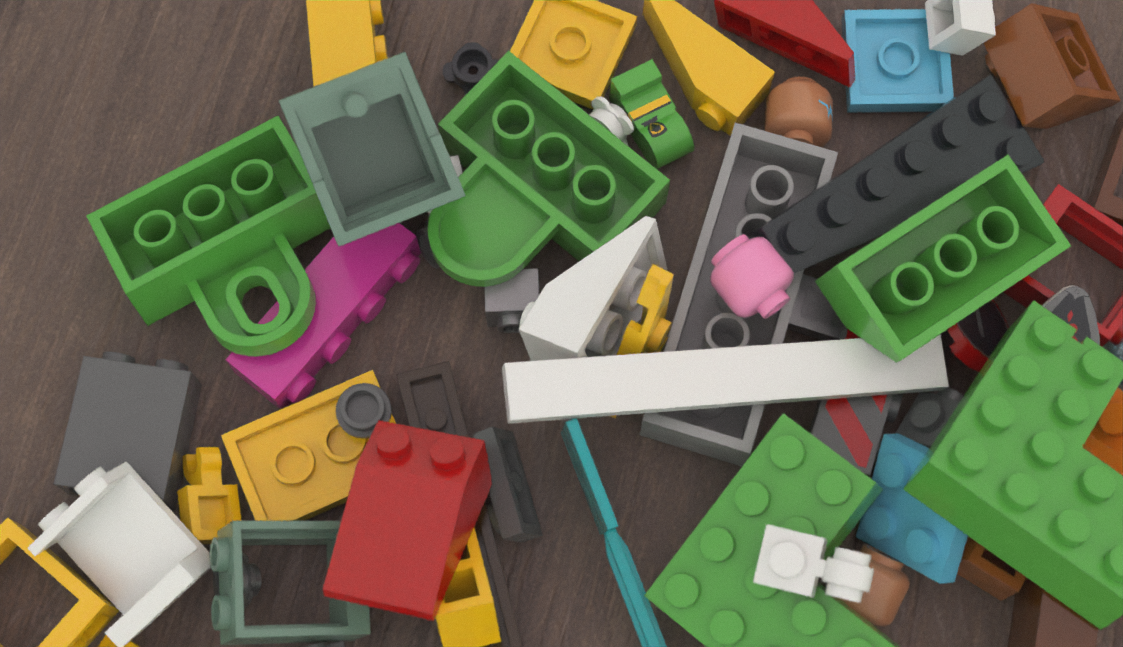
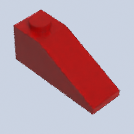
[714,0,855,88]

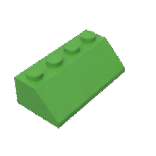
[815,154,1071,363]

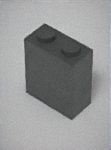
[54,352,202,510]

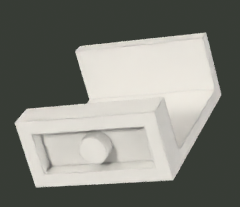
[28,461,211,647]

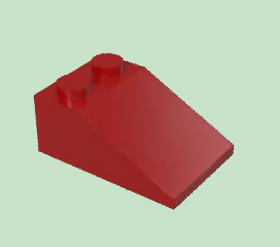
[322,420,492,621]

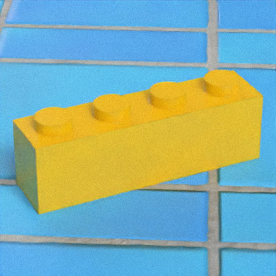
[306,0,388,86]

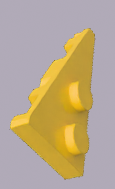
[610,264,674,419]

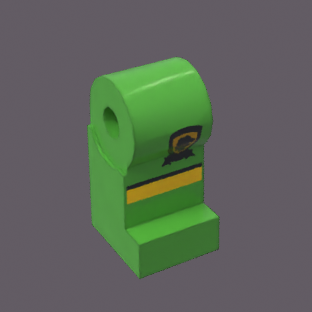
[610,59,694,169]

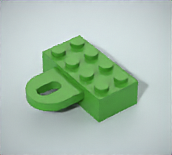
[86,116,330,357]

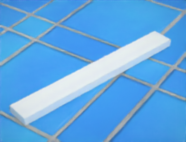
[502,334,949,424]

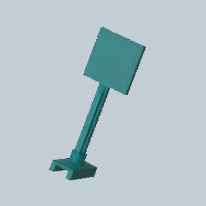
[561,418,667,647]

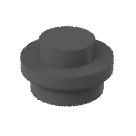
[336,383,392,439]

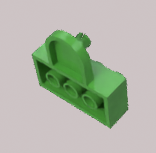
[428,51,670,287]

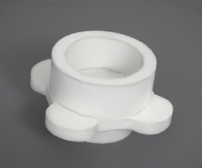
[589,96,634,146]

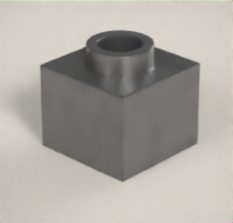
[485,268,539,333]

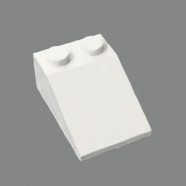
[519,216,668,361]

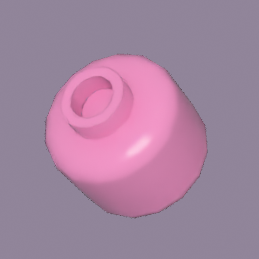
[710,234,794,319]

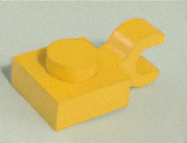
[177,447,241,544]

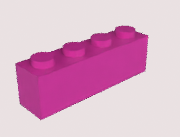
[226,223,421,409]

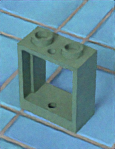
[210,521,371,645]

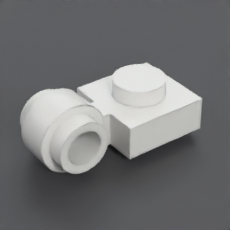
[753,524,874,603]

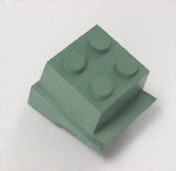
[278,51,466,247]

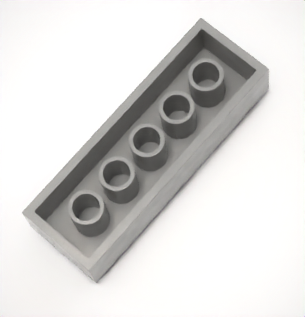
[640,122,838,467]

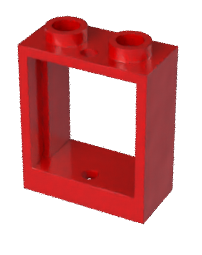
[1004,184,1123,347]

